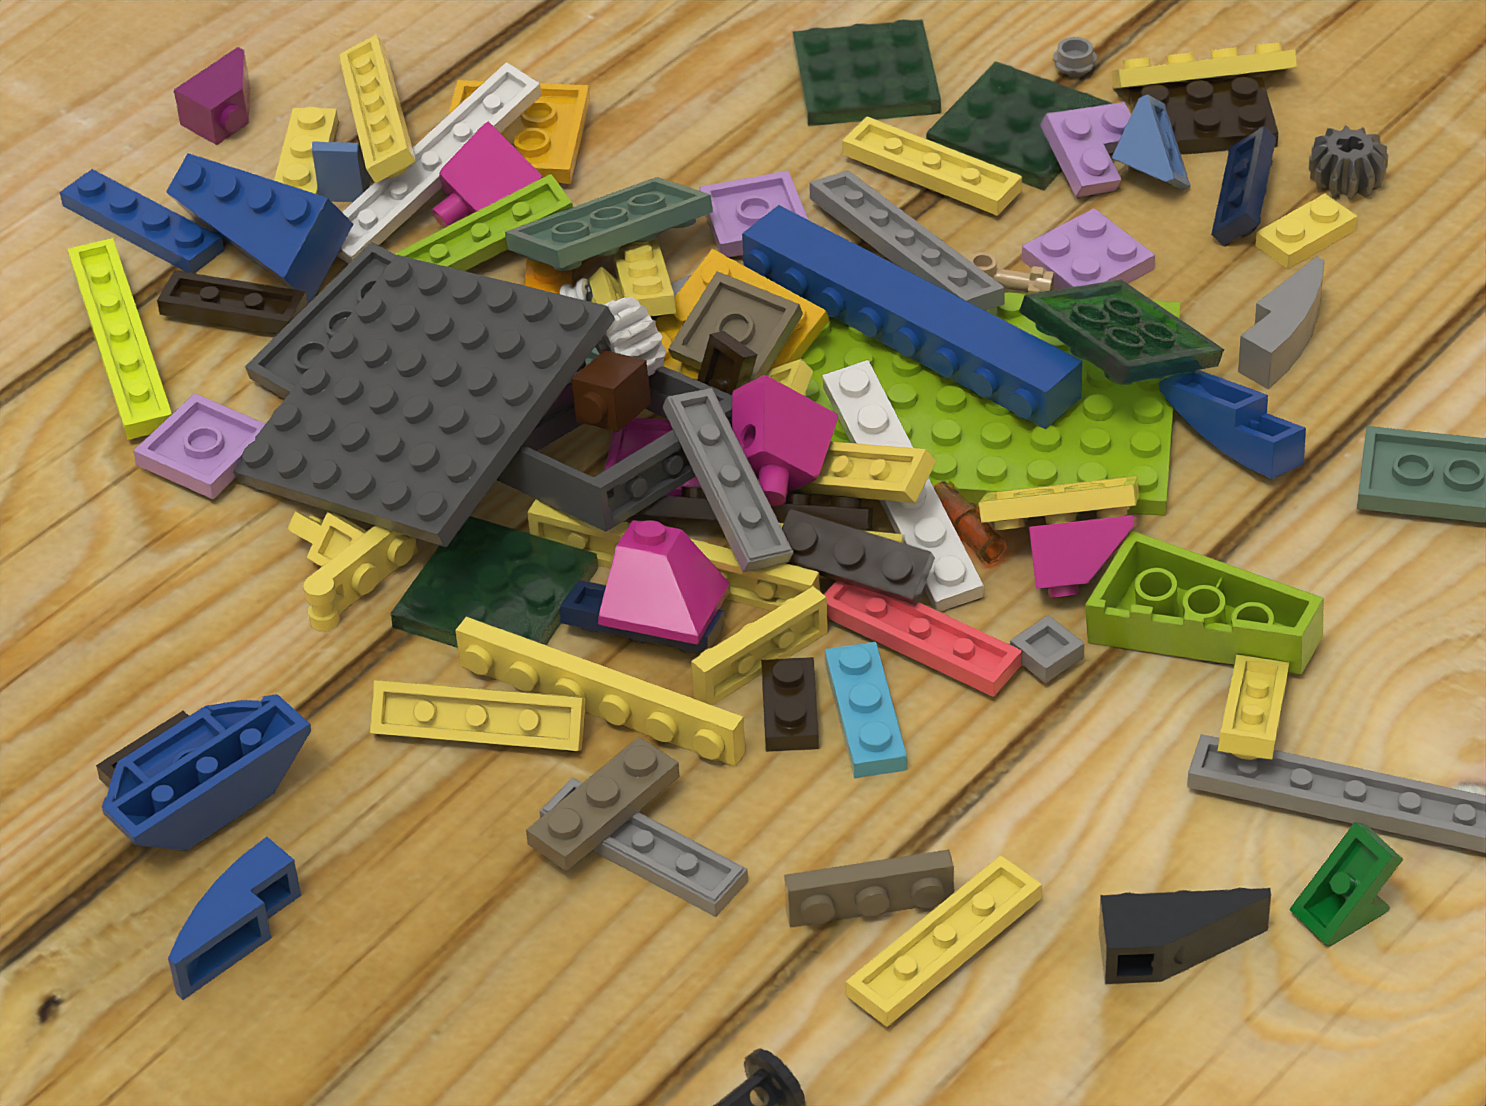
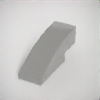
[1238,257,1325,389]

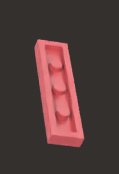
[824,581,1022,697]

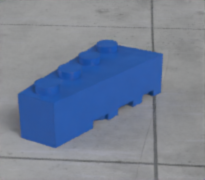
[166,153,354,303]

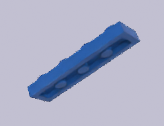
[60,169,224,273]

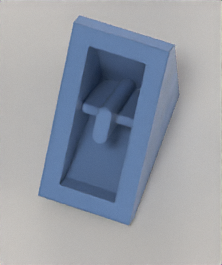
[1112,94,1191,190]
[312,141,371,202]

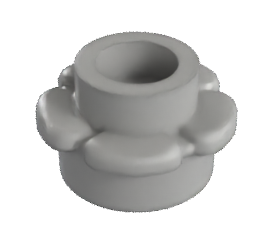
[1053,37,1097,77]

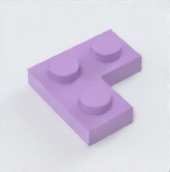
[1040,102,1131,197]

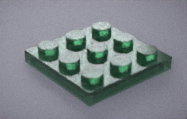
[792,19,941,126]
[926,61,1112,191]
[1019,279,1224,385]
[390,516,598,648]

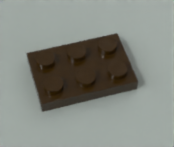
[1128,77,1279,155]

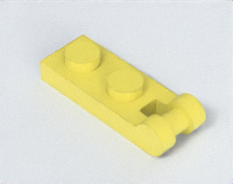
[303,525,418,631]

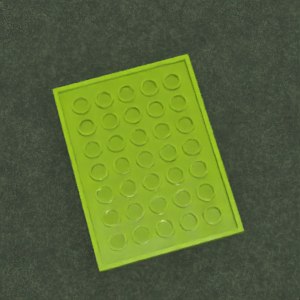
[787,292,1181,516]

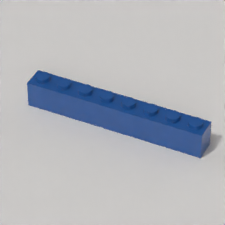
[742,205,1083,429]

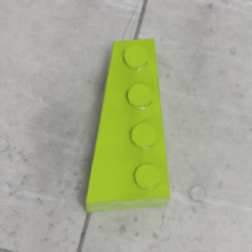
[1085,530,1324,675]

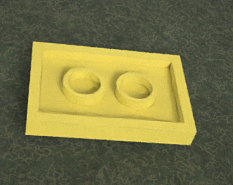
[979,476,1140,530]

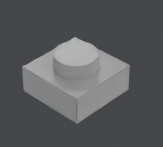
[1010,615,1085,683]

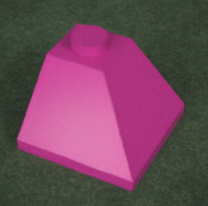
[1029,515,1138,598]
[598,520,730,645]

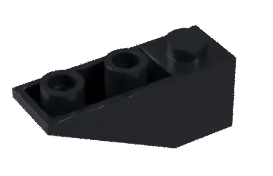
[1099,888,1271,984]

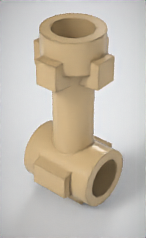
[969,252,1055,295]

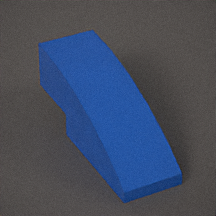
[1159,367,1306,479]
[168,836,301,1000]

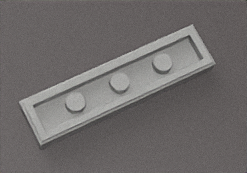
[663,388,794,573]
[539,777,748,917]

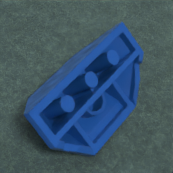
[102,694,311,851]

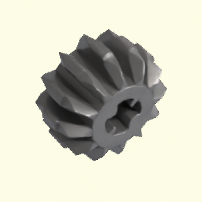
[1308,125,1388,200]

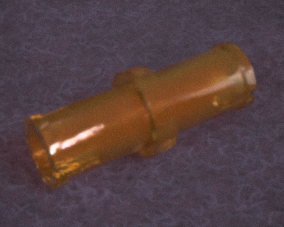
[934,481,1007,564]

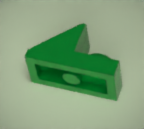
[1289,822,1404,946]

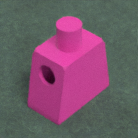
[431,121,543,228]
[732,375,838,506]

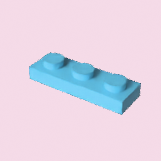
[825,642,907,778]

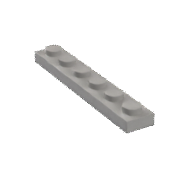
[809,170,1005,310]
[1187,734,1486,853]

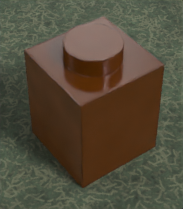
[571,350,651,432]

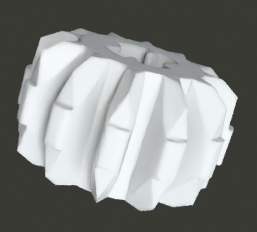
[595,296,666,377]

